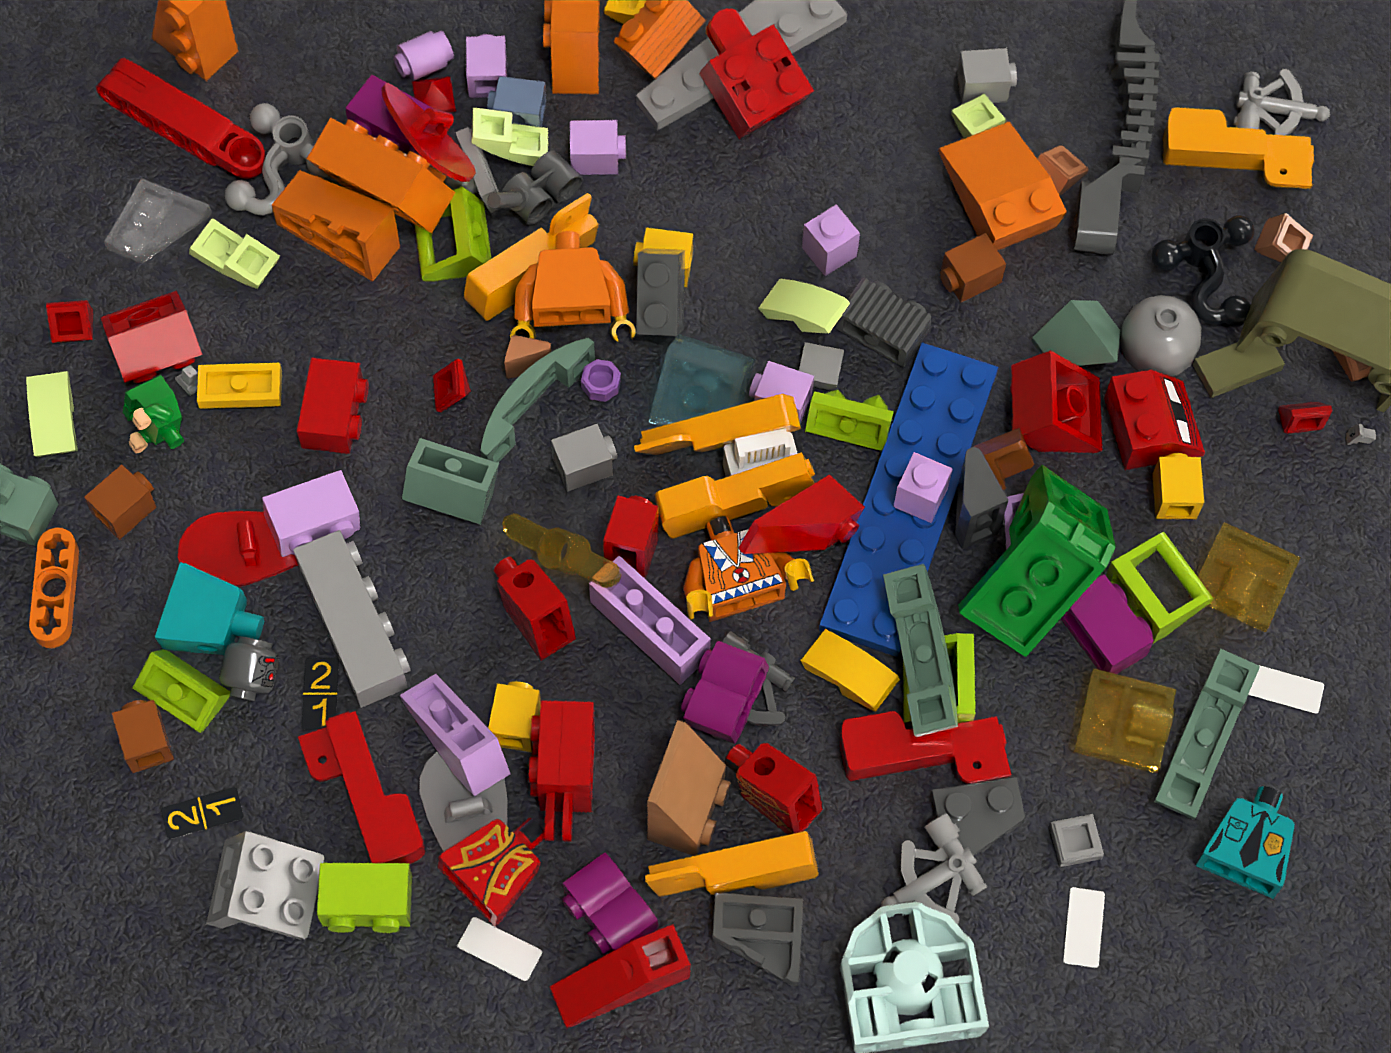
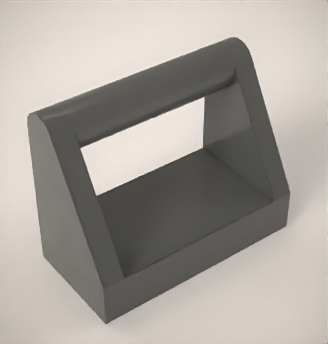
[955,447,1009,549]

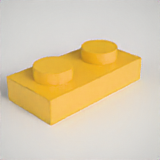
[197,363,282,409]

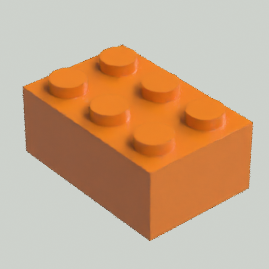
[307,117,455,233]

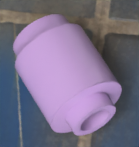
[393,31,454,81]

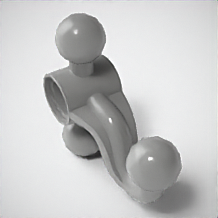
[224,103,329,215]

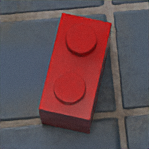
[297,358,369,454]
[603,495,659,579]

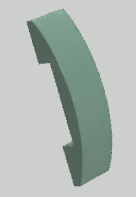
[480,338,595,463]
[883,564,958,737]
[1154,649,1260,820]

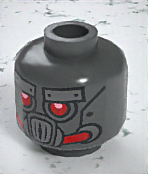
[219,636,279,701]

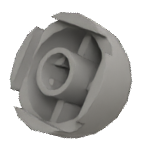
[1119,295,1202,376]

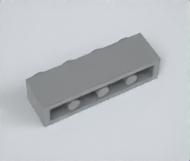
[293,530,411,708]

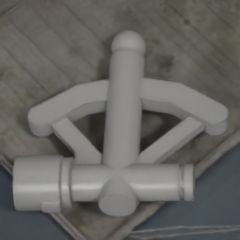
[1234,69,1330,136]
[882,813,987,924]

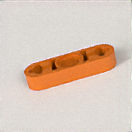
[29,528,79,648]

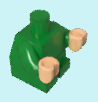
[123,375,184,453]

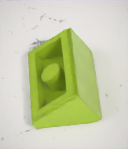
[132,649,230,733]

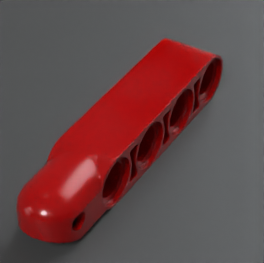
[96,58,266,179]

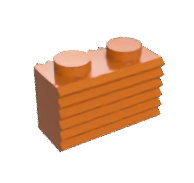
[614,0,706,80]

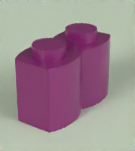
[681,641,769,744]
[561,852,659,954]

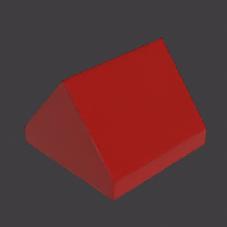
[46,300,93,343]

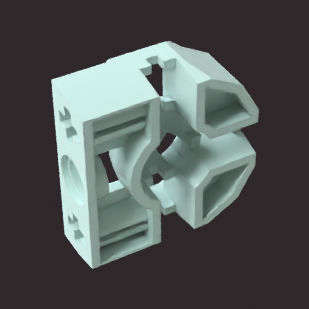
[840,902,989,1053]

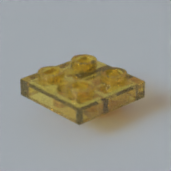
[1188,522,1301,632]
[1073,668,1176,773]

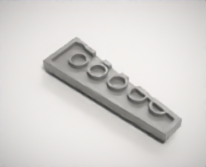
[636,0,847,131]

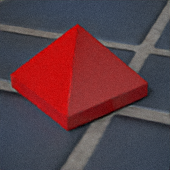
[412,76,456,113]
[433,359,471,412]

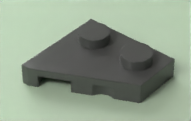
[931,777,1026,856]
[712,893,803,986]

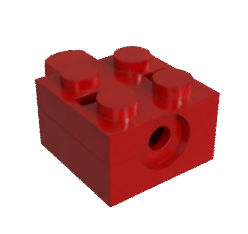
[699,8,814,139]
[529,700,595,842]

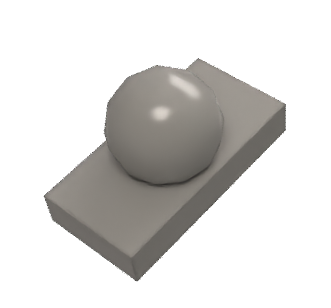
[444,127,503,213]

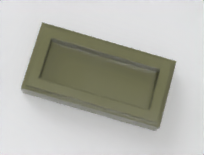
[1193,337,1285,398]

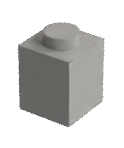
[957,48,1017,105]
[551,424,617,492]

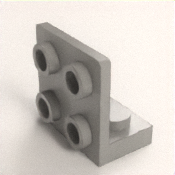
[206,831,324,940]

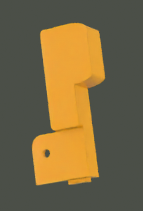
[1163,108,1314,189]
[464,193,599,321]
[634,394,801,455]
[655,452,815,539]
[645,831,819,897]

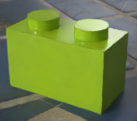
[317,863,412,933]

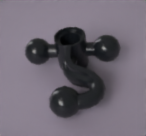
[1151,215,1254,327]

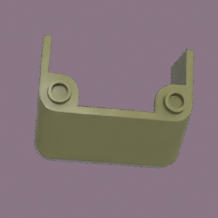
[1235,249,1391,413]

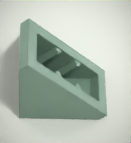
[1031,300,1121,366]

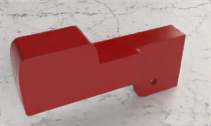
[298,711,426,864]
[840,711,1011,784]

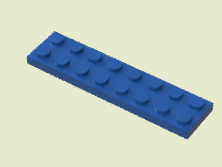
[819,343,999,657]

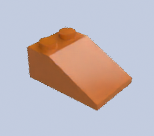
[938,121,1067,250]

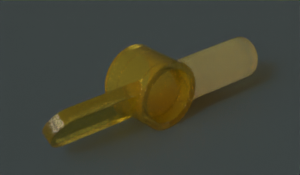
[502,513,621,588]

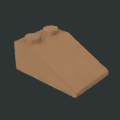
[647,720,731,856]

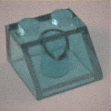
[648,334,756,426]

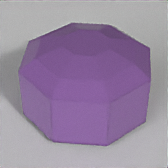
[581,359,621,402]

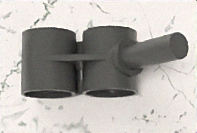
[487,150,583,225]

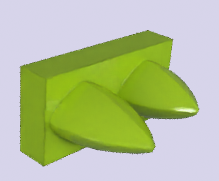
[805,389,894,451]

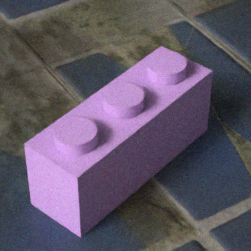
[589,556,711,685]

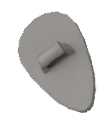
[420,751,508,852]

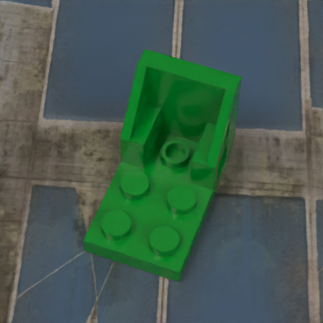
[958,465,1116,657]

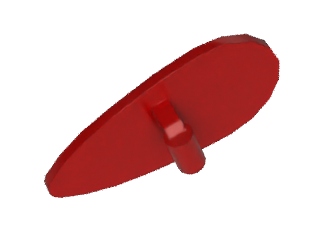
[381,83,476,182]
[177,511,298,587]

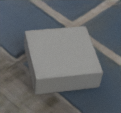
[799,342,844,391]
[1049,814,1104,867]

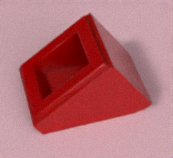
[1278,402,1332,433]

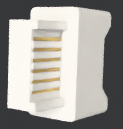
[723,428,798,477]

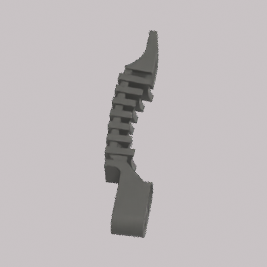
[1073,0,1159,255]

